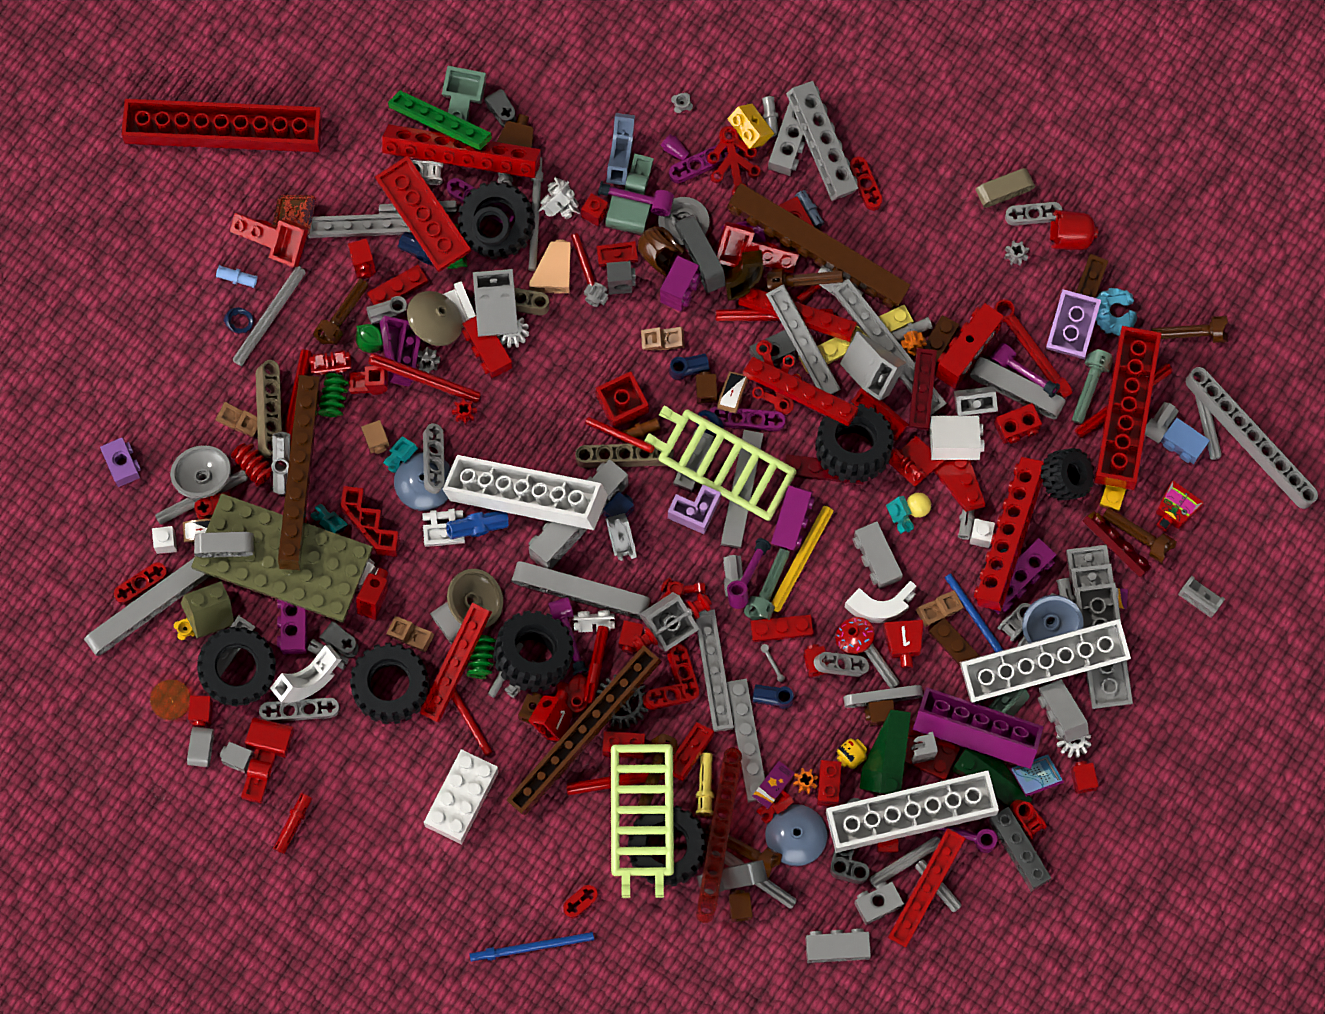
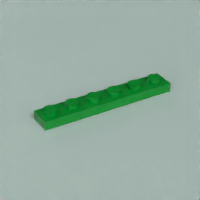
[388,91,492,150]

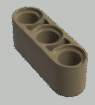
[975,168,1035,208]
[514,288,549,315]

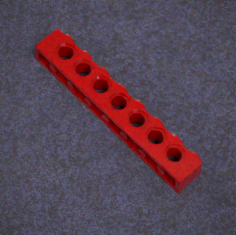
[382,124,541,178]
[974,457,1044,611]

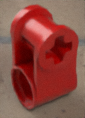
[194,492,231,520]
[1010,800,1047,840]

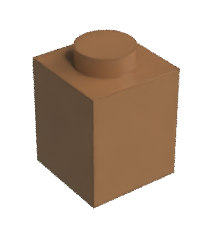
[361,420,389,454]

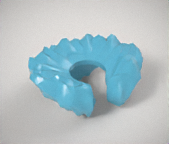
[1096,288,1137,336]

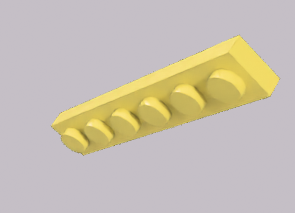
[799,305,913,374]

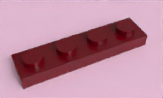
[908,348,937,430]
[784,454,864,485]
[1083,511,1152,577]

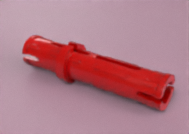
[273,793,312,854]

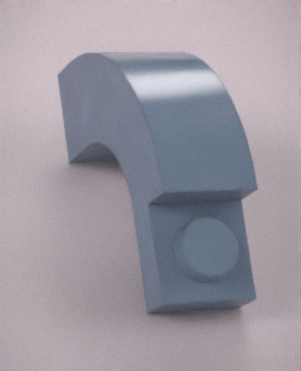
[606,113,635,185]

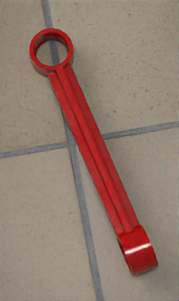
[995,299,1072,399]

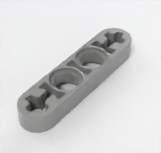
[423,423,445,494]
[843,685,923,708]
[259,698,340,722]

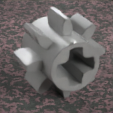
[1004,241,1029,266]
[584,282,609,307]
[416,347,440,373]

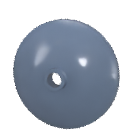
[394,452,451,511]
[1022,595,1083,643]
[765,804,827,866]

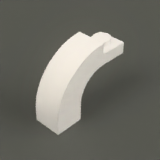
[845,581,916,623]
[270,645,342,703]

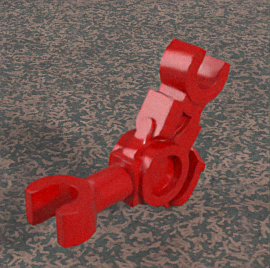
[660,578,706,600]

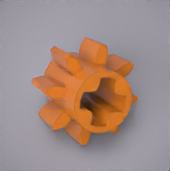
[901,331,927,355]
[793,768,818,794]

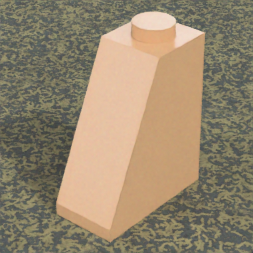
[529,240,571,293]

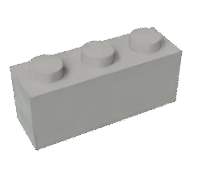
[853,522,903,589]
[1038,679,1089,743]
[805,929,871,963]

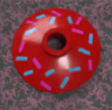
[835,617,875,655]

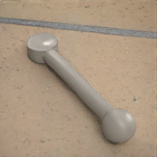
[761,644,785,682]

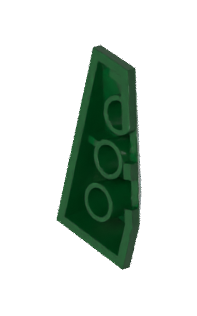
[860,709,911,794]
[952,748,1032,815]

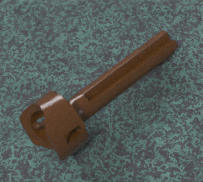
[767,268,844,291]
[313,279,368,345]
[1152,315,1228,343]
[1103,508,1177,564]
[637,734,678,806]
[706,825,782,879]

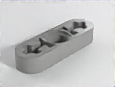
[1005,202,1062,226]
[814,652,869,677]

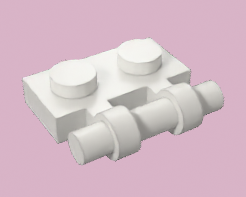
[422,509,465,547]

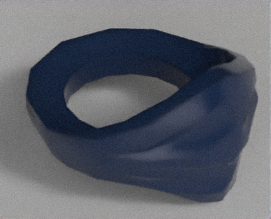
[224,307,253,333]
[696,410,724,436]

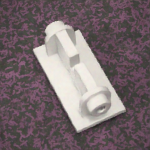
[548,177,580,219]
[537,181,575,217]
[574,610,615,633]

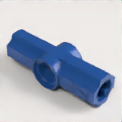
[446,511,509,540]

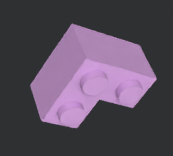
[667,485,721,534]

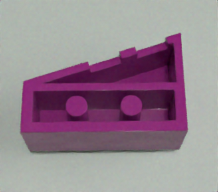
[380,316,420,387]
[771,484,815,550]

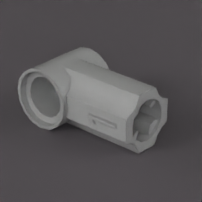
[366,296,407,324]
[1145,402,1179,444]
[723,555,743,596]

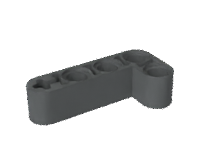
[674,214,726,293]
[830,798,869,884]
[697,860,768,896]

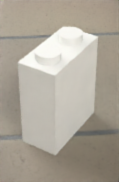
[929,416,984,460]

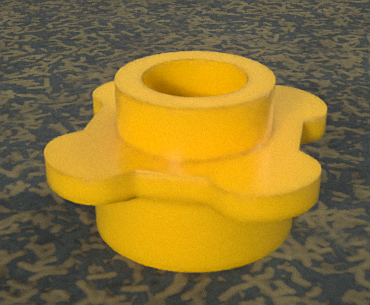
[174,618,195,640]

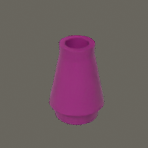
[660,134,690,161]

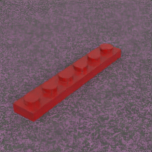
[739,287,857,342]
[743,357,859,427]
[420,602,492,722]
[888,828,966,948]

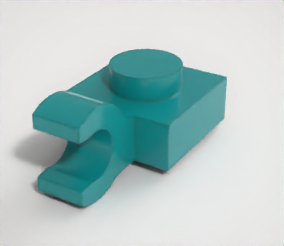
[383,436,418,473]
[886,496,914,534]
[311,504,348,534]

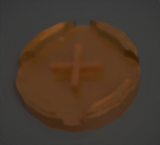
[150,679,190,721]

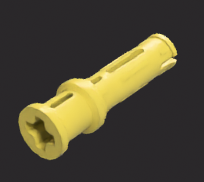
[696,753,714,817]

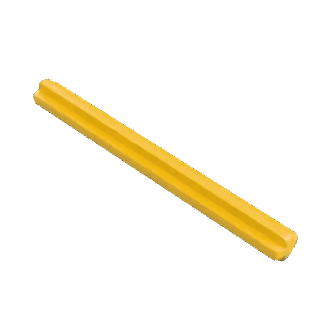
[771,506,833,612]

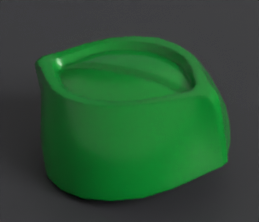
[356,324,383,353]

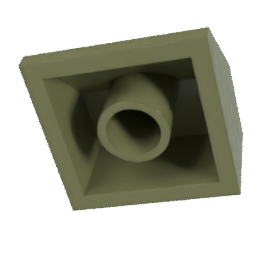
[180,581,234,639]

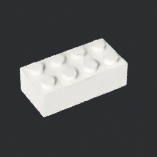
[424,749,499,845]

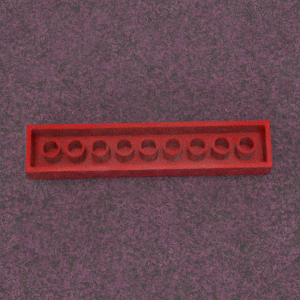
[121,99,322,152]

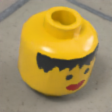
[836,738,867,769]

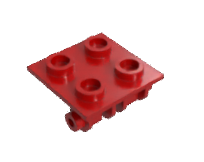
[309,350,351,375]
[889,436,944,487]

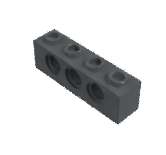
[989,807,1051,892]

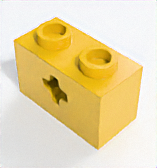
[728,104,774,149]

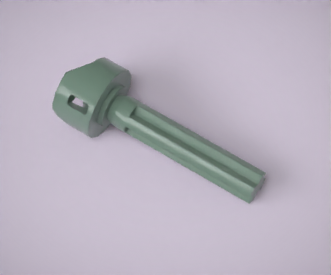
[1071,349,1113,424]
[744,548,790,620]

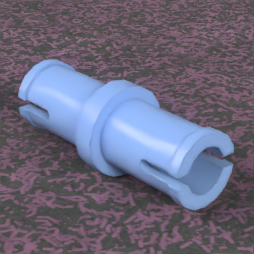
[216,265,258,288]

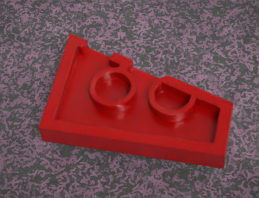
[933,460,985,512]

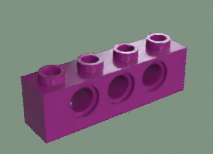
[989,538,1056,615]
[277,600,307,654]

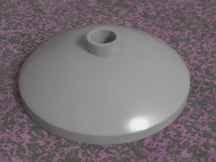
[170,446,231,499]

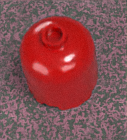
[1050,210,1098,250]

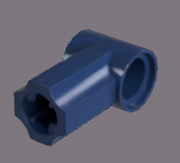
[398,232,432,265]
[669,353,710,380]
[753,684,794,709]

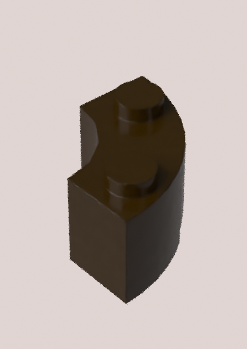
[725,250,763,301]

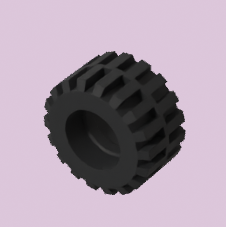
[1041,448,1095,501]

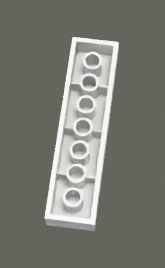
[443,455,608,530]
[959,619,1131,702]
[826,771,999,853]

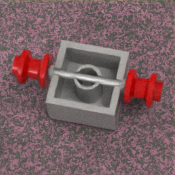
[632,592,712,651]

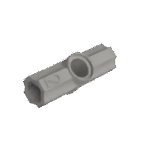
[271,432,291,495]

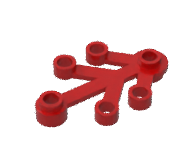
[707,126,761,196]
[748,339,802,415]

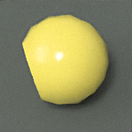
[907,493,931,517]

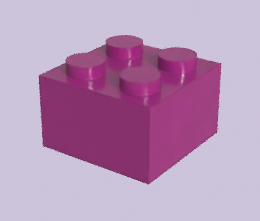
[660,256,701,312]

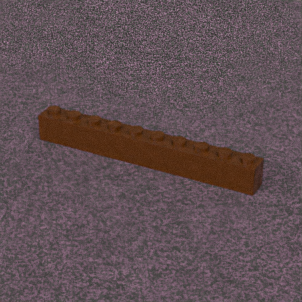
[726,183,910,308]
[278,375,320,571]
[507,645,662,815]

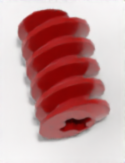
[231,443,273,487]

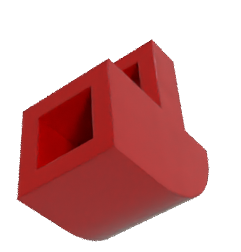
[349,366,388,395]

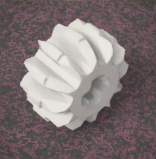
[497,317,529,348]
[1056,734,1091,758]

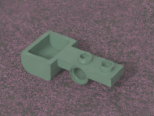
[442,66,487,122]
[605,154,654,235]

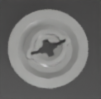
[658,197,709,246]

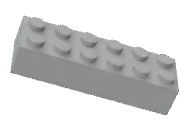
[529,459,628,569]

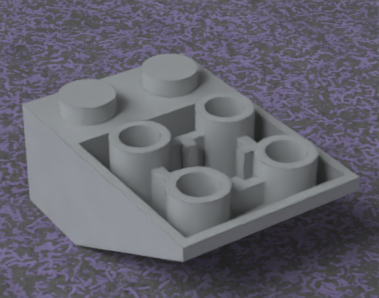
[473,269,518,337]
[840,331,906,400]

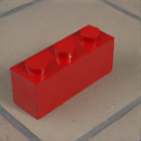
[461,316,512,379]

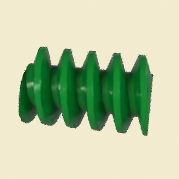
[317,373,349,417]
[466,635,496,679]

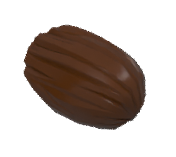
[638,226,685,277]

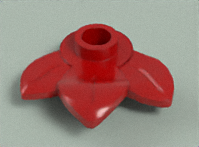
[557,673,598,713]

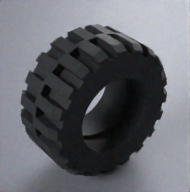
[458,181,535,259]
[815,403,894,483]
[493,610,574,692]
[197,627,276,707]
[350,642,430,724]
[628,804,707,887]

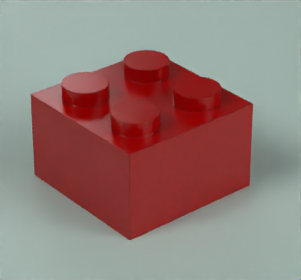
[595,371,649,428]

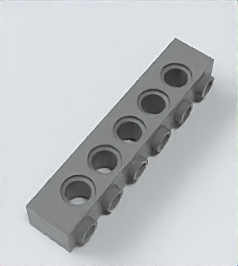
[786,81,858,201]

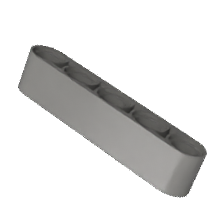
[970,357,1066,419]

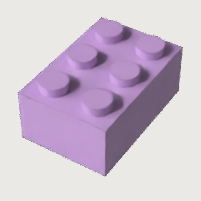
[1046,289,1101,359]

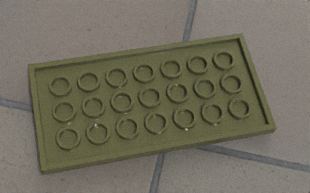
[191,493,373,623]

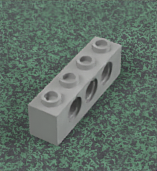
[768,101,812,176]

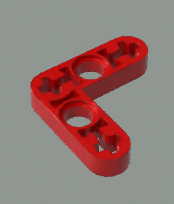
[642,644,699,710]

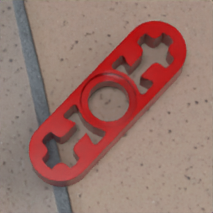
[850,156,882,211]
[114,562,168,605]

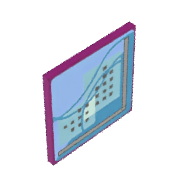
[1010,754,1064,797]

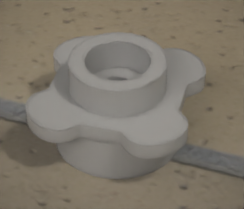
[671,93,693,113]

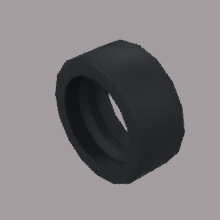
[472,206,511,246]

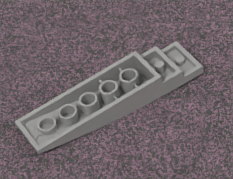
[1066,545,1133,709]

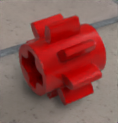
[452,398,477,425]

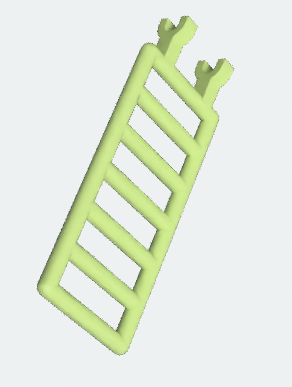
[645,406,797,521]
[611,744,674,898]

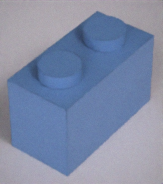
[1161,418,1210,464]

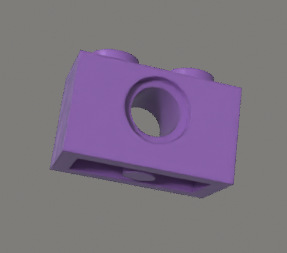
[100,438,141,487]

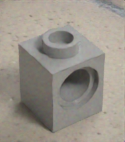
[220,742,254,774]

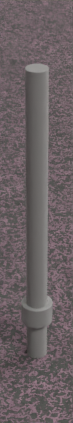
[528,158,543,271]

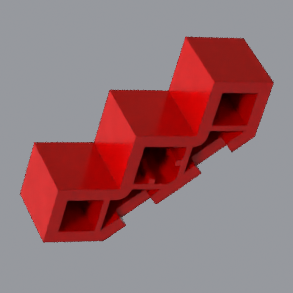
[341,486,400,557]

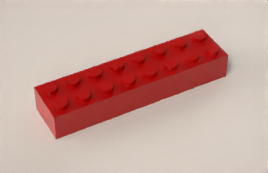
[1094,326,1162,490]

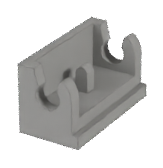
[605,513,637,561]
[1178,576,1225,618]
[911,732,938,764]

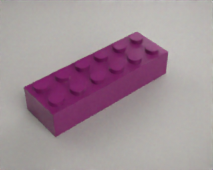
[913,687,1044,769]

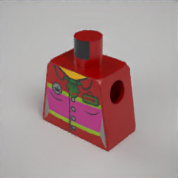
[1156,480,1204,532]

